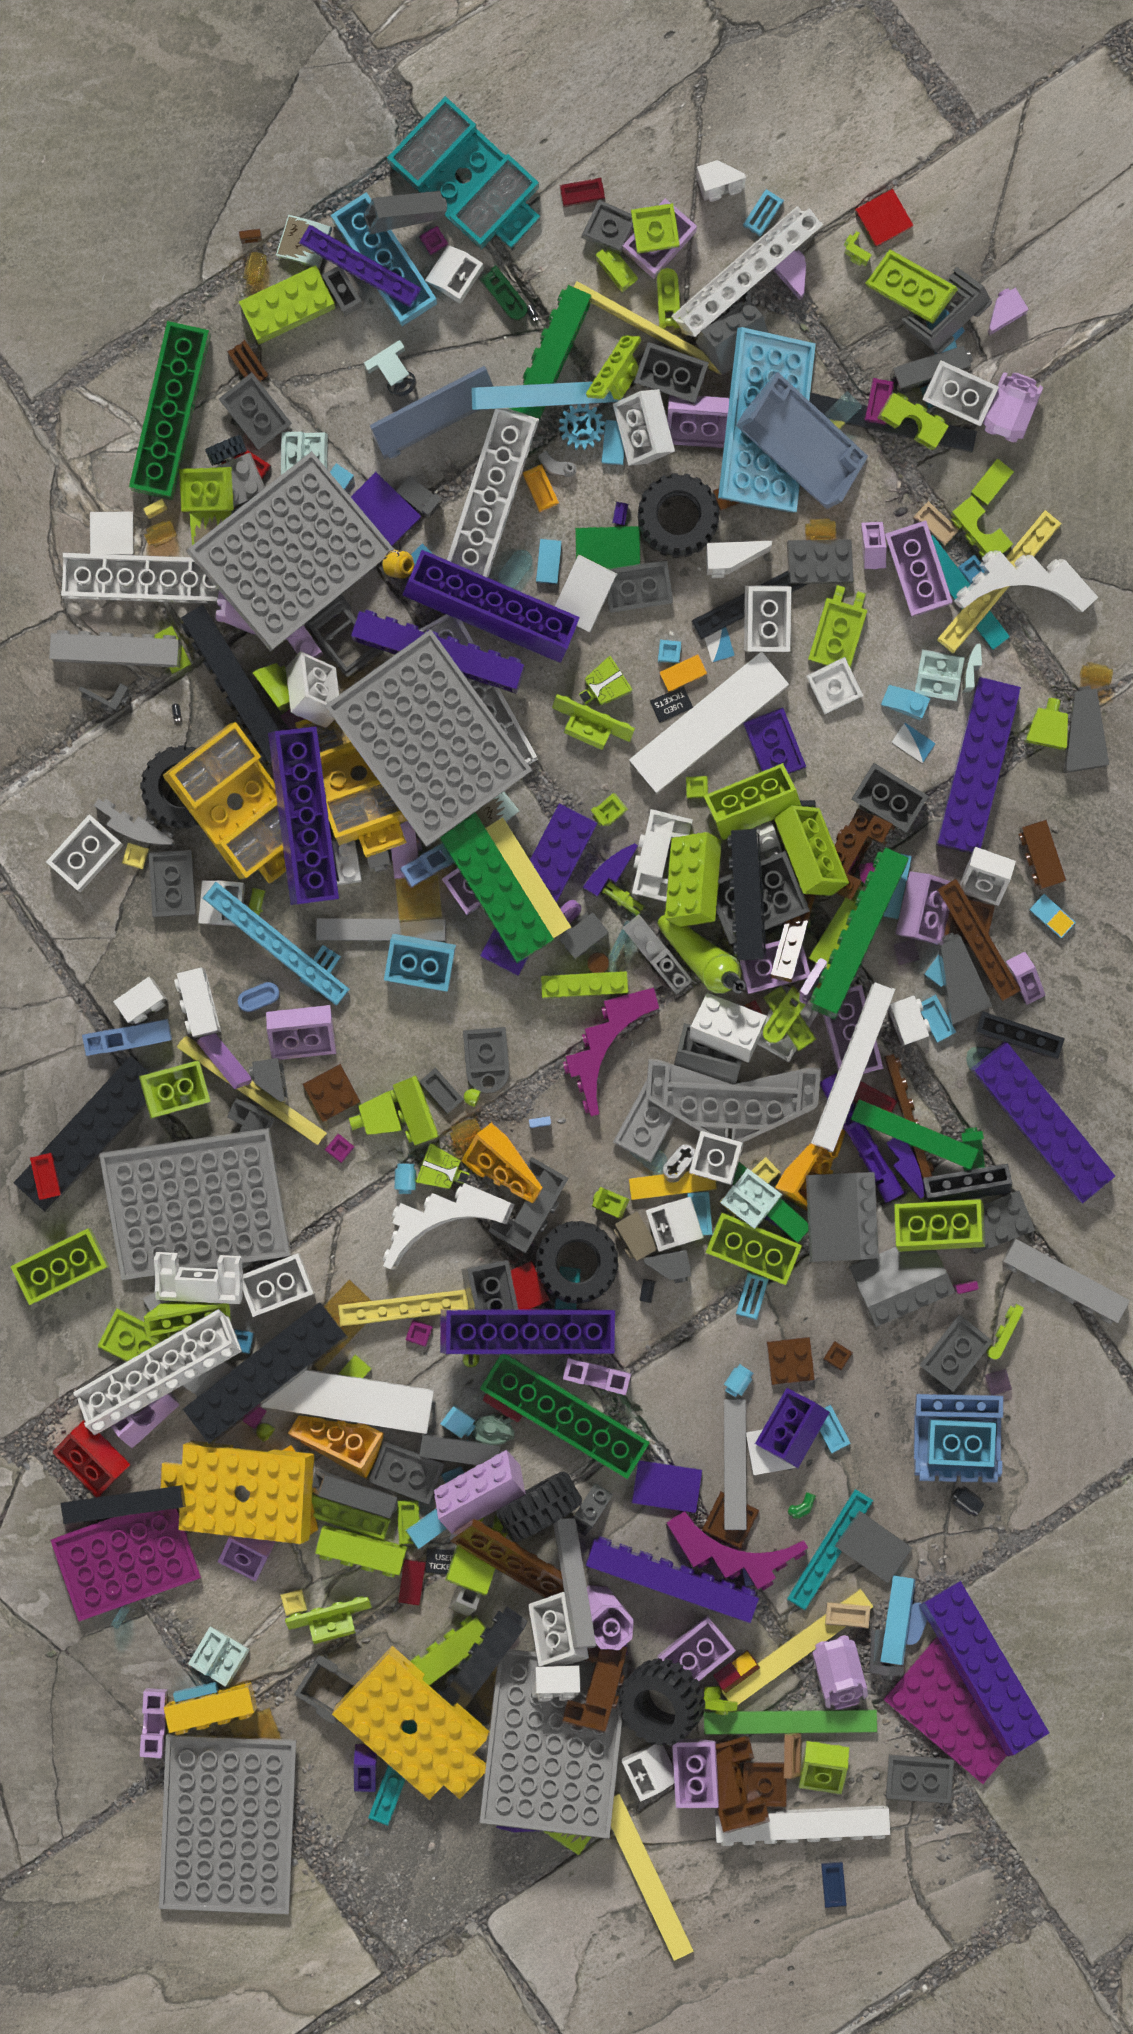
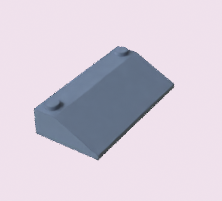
[370,366,494,459]
[736,372,868,509]

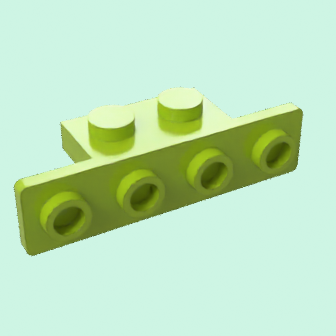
[586,335,641,400]
[552,694,635,750]
[285,1596,372,1644]

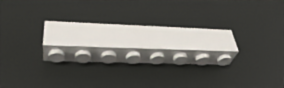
[715,1806,890,1846]

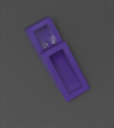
[583,843,638,897]
[885,1137,924,1199]

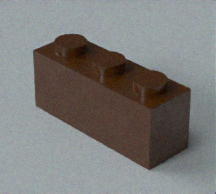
[1018,820,1066,890]

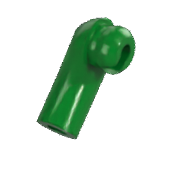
[788,1492,816,1519]

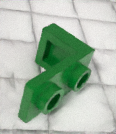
[959,1127,985,1171]

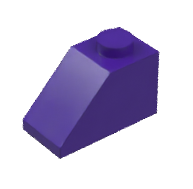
[354,1743,377,1792]

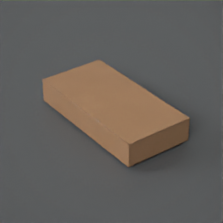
[784,1733,801,1779]

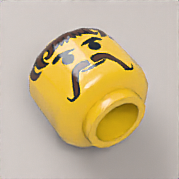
[382,550,414,579]

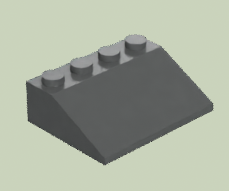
[716,851,810,944]
[806,1172,879,1262]
[849,1247,956,1327]

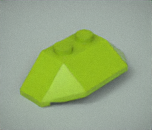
[144,1301,231,1344]

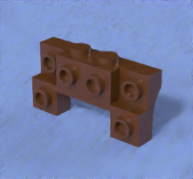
[834,808,895,903]
[562,1644,628,1733]
[716,1736,770,1833]

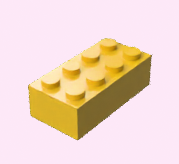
[163,1682,257,1735]

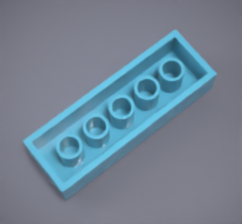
[331,192,437,327]

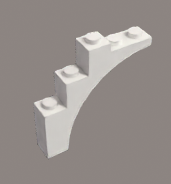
[954,551,1098,612]
[383,1183,515,1271]

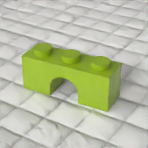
[877,392,948,450]
[951,495,1013,558]

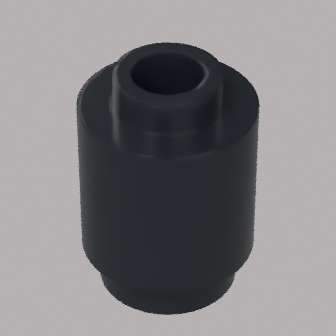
[951,1486,984,1517]

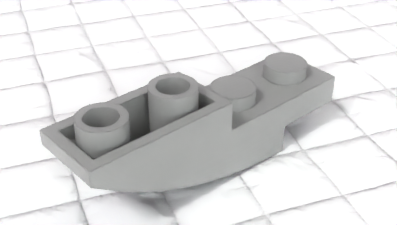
[94,799,176,846]
[622,914,693,995]

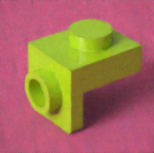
[844,231,872,266]
[591,793,628,826]
[592,1187,630,1219]
[703,1686,738,1715]

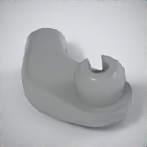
[537,451,577,477]

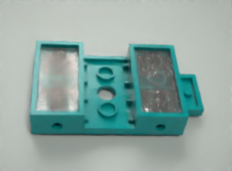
[387,96,540,250]

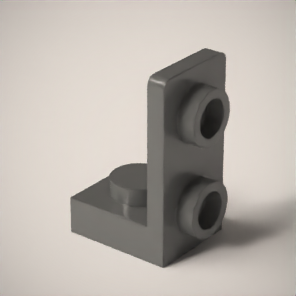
[397,476,443,519]
[571,1483,612,1536]

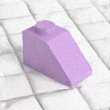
[773,250,806,300]
[988,288,1029,335]
[861,522,886,569]
[1006,952,1046,1005]

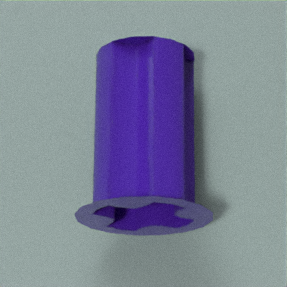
[612,501,631,525]

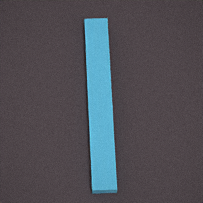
[471,382,623,410]
[202,881,350,1006]

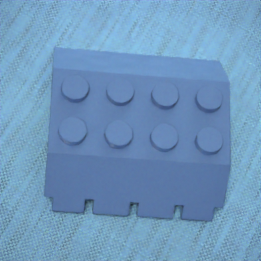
[914,1394,1003,1482]

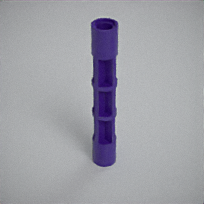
[820,1073,904,1203]

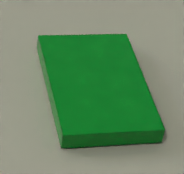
[575,526,640,569]

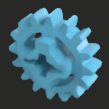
[559,404,605,450]

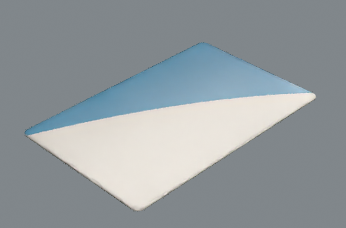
[705,628,734,662]
[892,723,935,763]

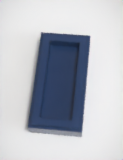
[821,1861,847,1908]

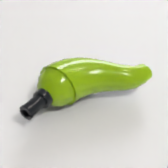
[658,915,746,994]

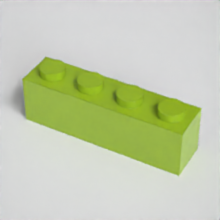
[808,889,861,969]
[541,971,628,999]
[410,1615,486,1685]

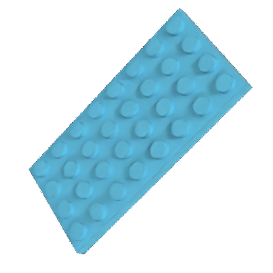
[718,327,816,513]

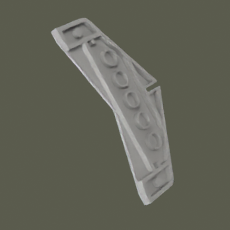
[646,1059,821,1143]

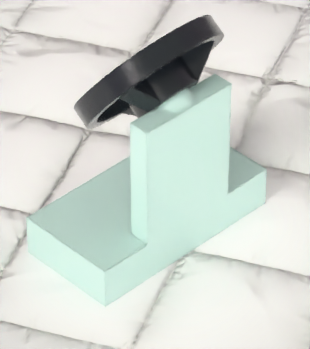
[364,340,417,397]

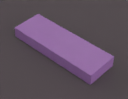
[197,1033,252,1089]

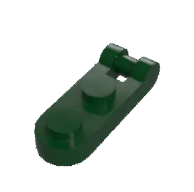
[479,265,527,321]

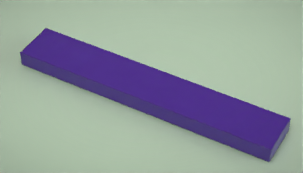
[299,225,421,308]

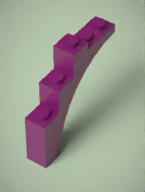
[563,987,659,1117]
[666,1511,808,1591]

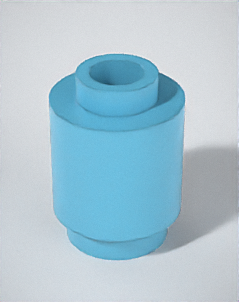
[394,1164,416,1194]
[724,1364,754,1397]

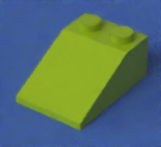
[253,663,290,714]
[139,1060,210,1118]

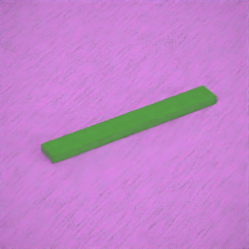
[704,1709,877,1734]

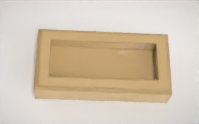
[913,501,959,546]
[825,1602,870,1628]

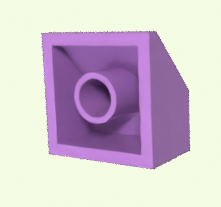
[218,1536,276,1582]

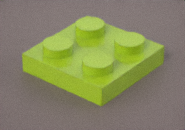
[631,203,680,254]

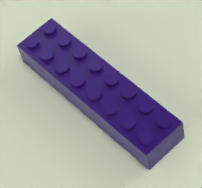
[402,550,580,663]
[351,610,525,694]
[936,677,1021,854]
[268,727,339,905]
[480,803,597,977]
[971,1042,1116,1204]
[440,1309,615,1354]
[586,1536,759,1623]
[919,1581,1050,1757]

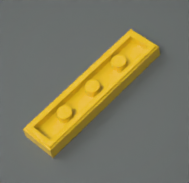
[629,1171,717,1200]

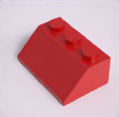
[52,1419,130,1497]

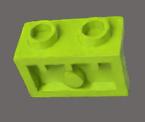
[596,249,638,293]

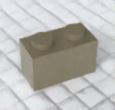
[614,1211,658,1261]

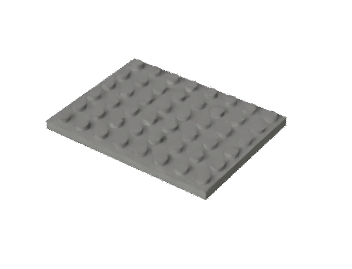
[186,451,395,651]
[325,629,532,847]
[99,1128,291,1280]
[479,1649,628,1839]
[159,1734,297,1914]

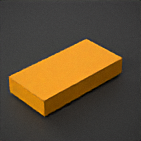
[522,464,559,513]
[659,654,707,692]

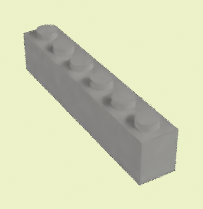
[49,630,182,668]
[1002,1239,1130,1325]

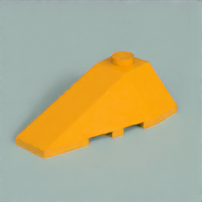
[461,1123,543,1203]
[775,1129,845,1211]
[288,1415,384,1478]

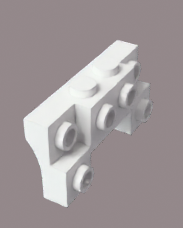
[632,809,693,902]
[154,1252,243,1304]

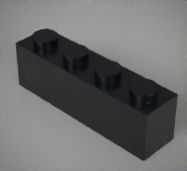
[974,1011,1065,1060]
[923,1164,1012,1202]

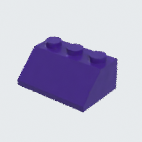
[755,1388,830,1468]

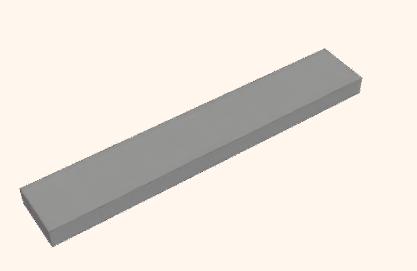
[316,918,446,941]
[724,1399,746,1530]
[553,1519,596,1649]

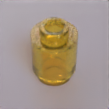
[243,252,268,286]
[805,519,836,540]
[144,520,177,548]
[1080,662,1113,687]
[449,1118,481,1146]

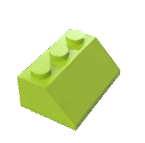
[390,1076,439,1146]

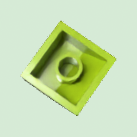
[799,1741,849,1794]

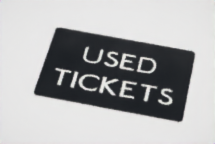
[650,686,693,722]
[425,1548,455,1574]

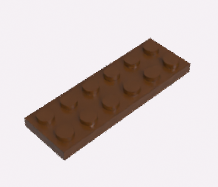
[449,1519,564,1598]

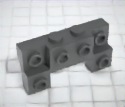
[227,1097,275,1133]
[489,1157,569,1253]

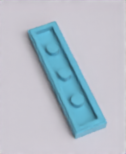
[881,1575,916,1665]

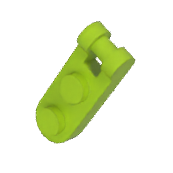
[657,268,680,329]
[762,986,806,1043]
[987,1304,1024,1359]

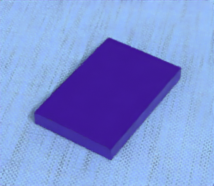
[351,472,421,546]
[743,708,806,774]
[632,1460,702,1513]

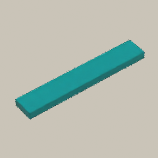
[931,535,1010,650]
[787,1489,874,1610]
[368,1719,417,1826]

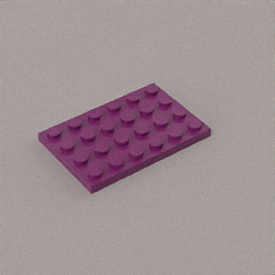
[50,1508,202,1621]
[883,1636,1007,1784]

